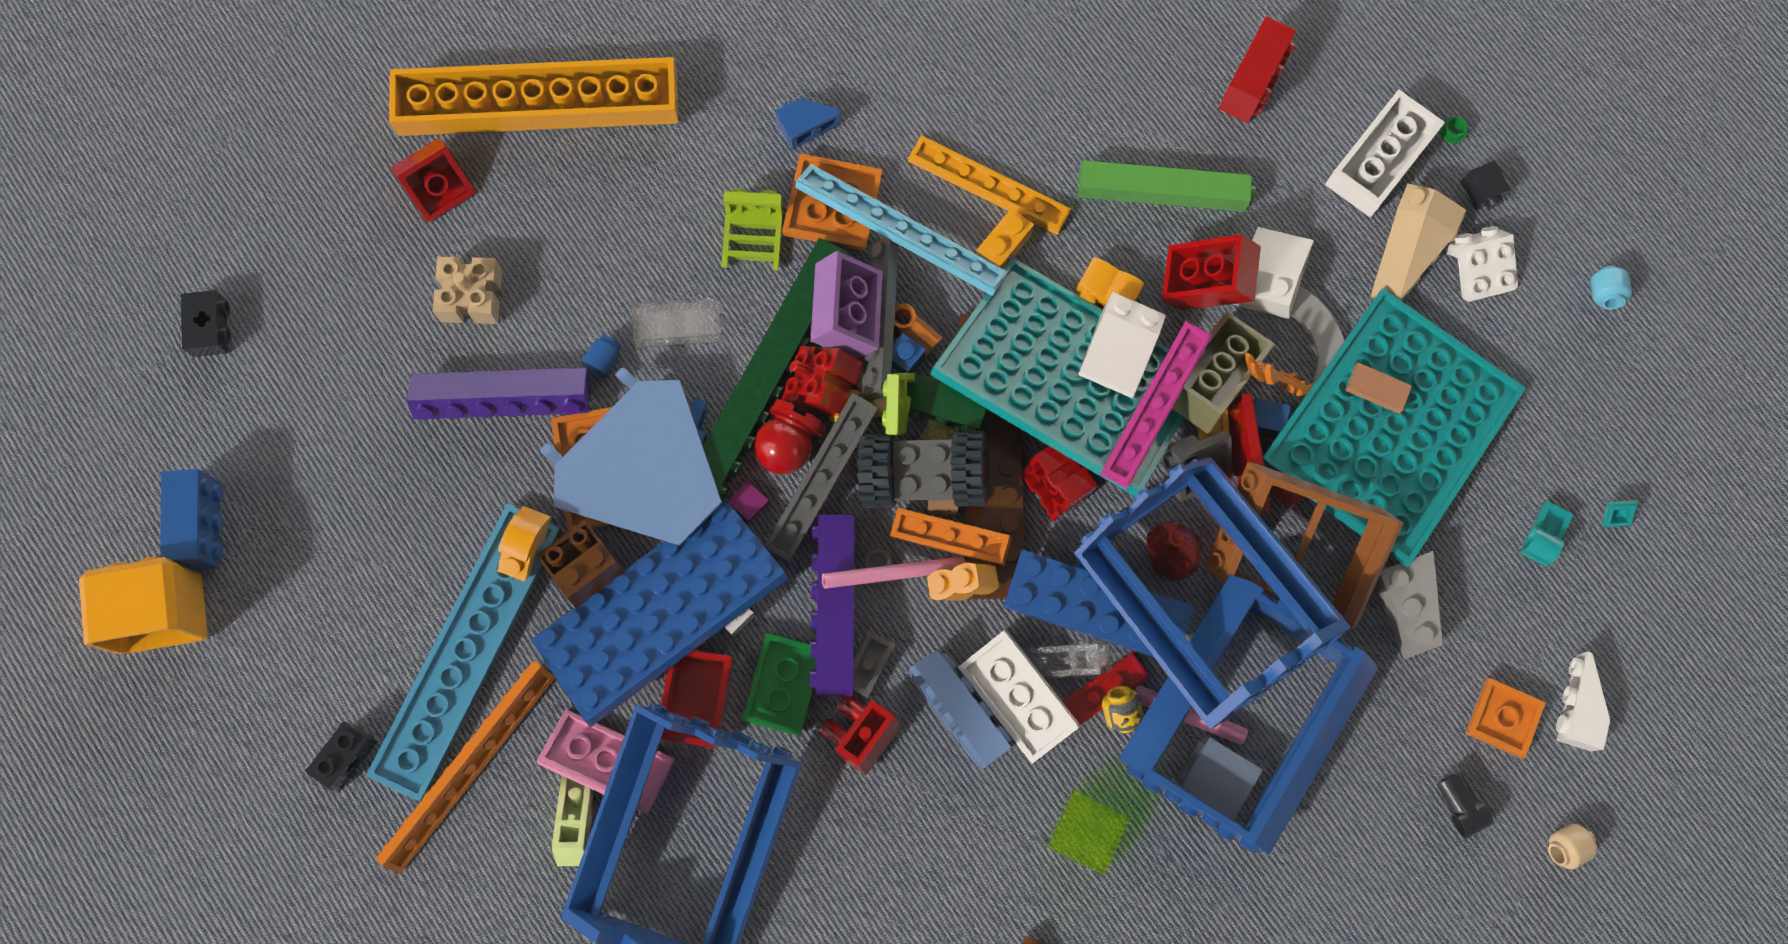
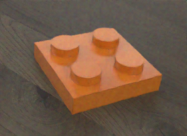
[1465,678,1546,759]

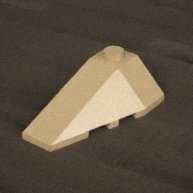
[1371,184,1466,301]

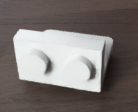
[1445,226,1518,302]

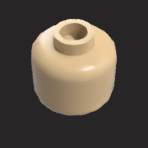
[1548,824,1597,870]

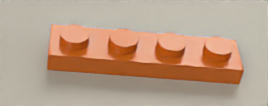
[890,508,1012,566]

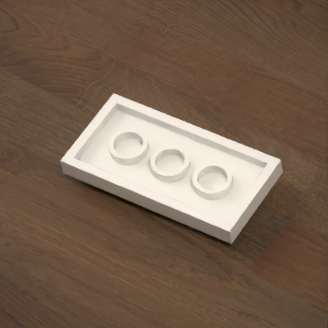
[958,630,1081,764]

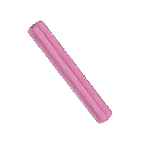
[1135,685,1248,745]

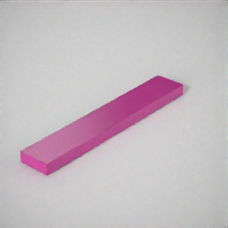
[1100,321,1212,489]

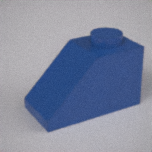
[775,98,841,150]

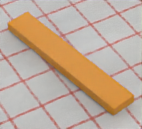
[908,135,1071,235]

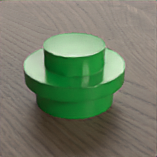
[1439,116,1468,144]

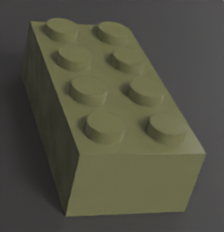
[1172,311,1275,434]

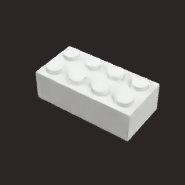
[1325,89,1445,218]

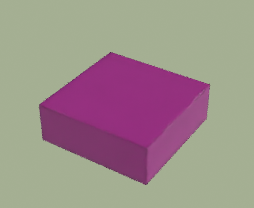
[727,481,769,523]

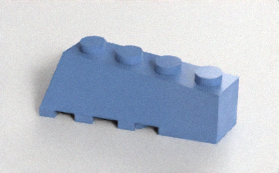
[908,650,1011,771]

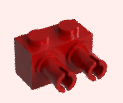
[818,697,901,775]

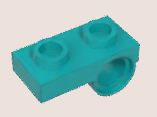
[1519,501,1574,567]

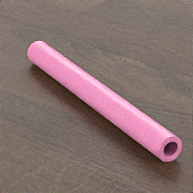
[822,556,966,589]

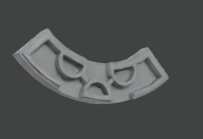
[1290,286,1344,383]

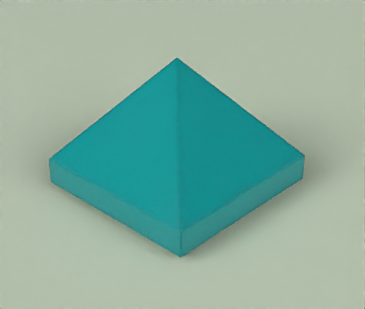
[1601,500,1638,527]

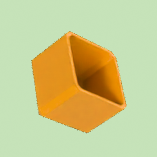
[79,557,208,654]

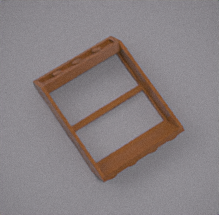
[1205,462,1404,628]

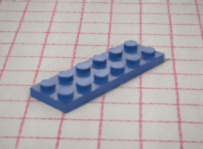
[1003,550,1195,657]

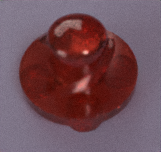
[1146,521,1202,580]

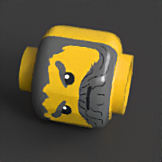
[1102,686,1144,733]

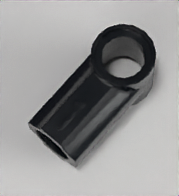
[1436,772,1494,839]

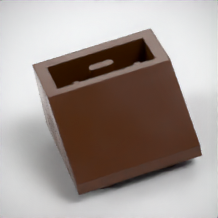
[536,519,625,609]

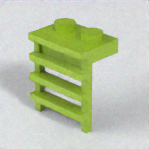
[721,189,783,271]

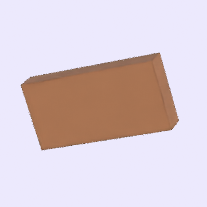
[1345,362,1412,414]

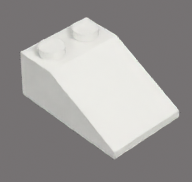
[1233,227,1314,319]
[1078,292,1166,398]

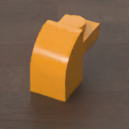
[497,506,551,582]

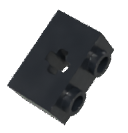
[181,290,231,357]
[305,721,377,791]

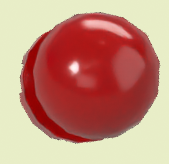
[755,399,825,475]

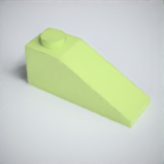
[552,776,593,866]

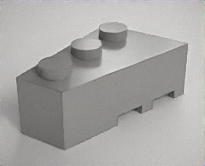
[1374,551,1443,659]

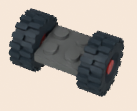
[857,431,989,508]

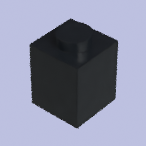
[1461,160,1511,210]

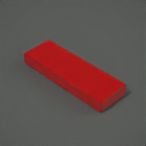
[1062,652,1151,725]

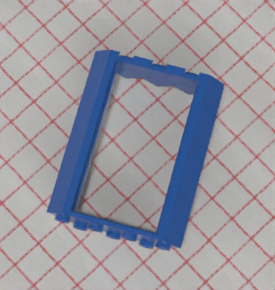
[1074,457,1351,730]
[1118,574,1378,855]
[561,702,803,944]

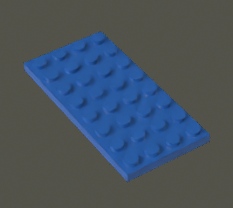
[531,498,788,727]

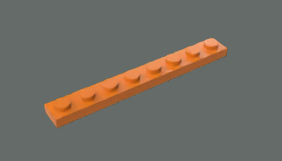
[375,660,556,874]

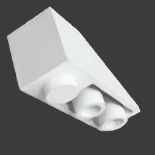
[1556,652,1610,752]

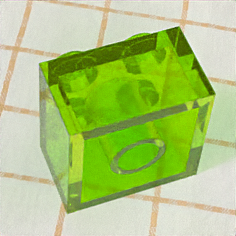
[1044,790,1130,875]

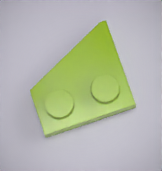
[882,373,915,435]

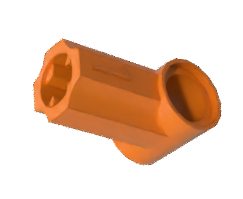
[893,303,943,358]

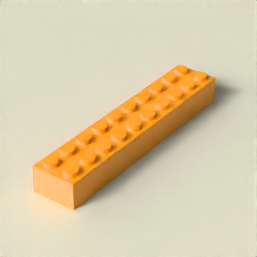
[389,57,679,136]

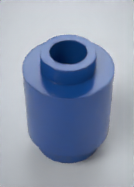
[581,334,622,379]

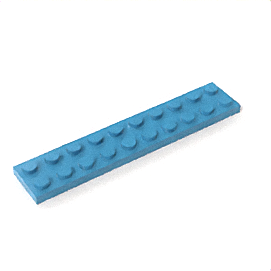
[366,504,562,802]

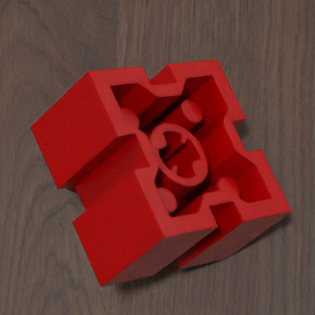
[782,346,863,416]
[1021,446,1097,522]

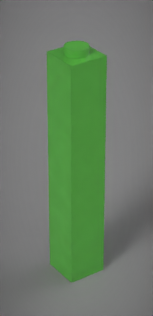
[1077,160,1256,212]

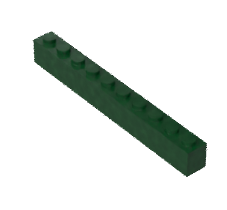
[703,238,849,501]

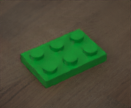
[742,633,816,737]

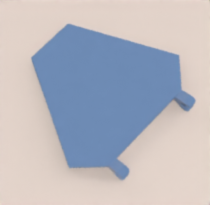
[540,368,722,546]

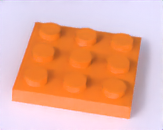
[782,153,883,252]

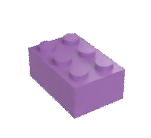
[811,251,883,359]

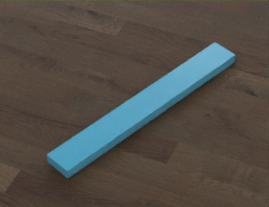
[795,164,1008,296]

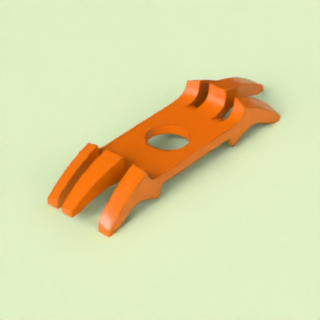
[1245,352,1314,396]

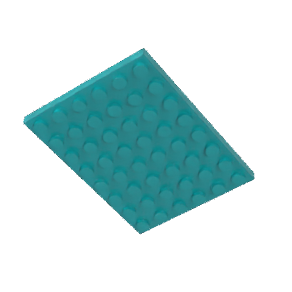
[930,257,1184,496]
[1263,288,1526,567]

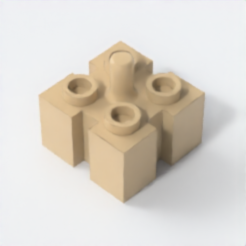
[432,256,502,324]

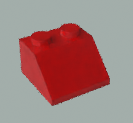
[390,138,476,223]

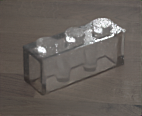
[632,298,723,348]

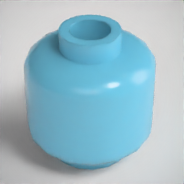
[1590,265,1632,310]

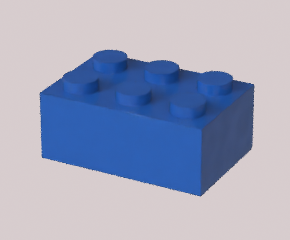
[160,469,224,570]

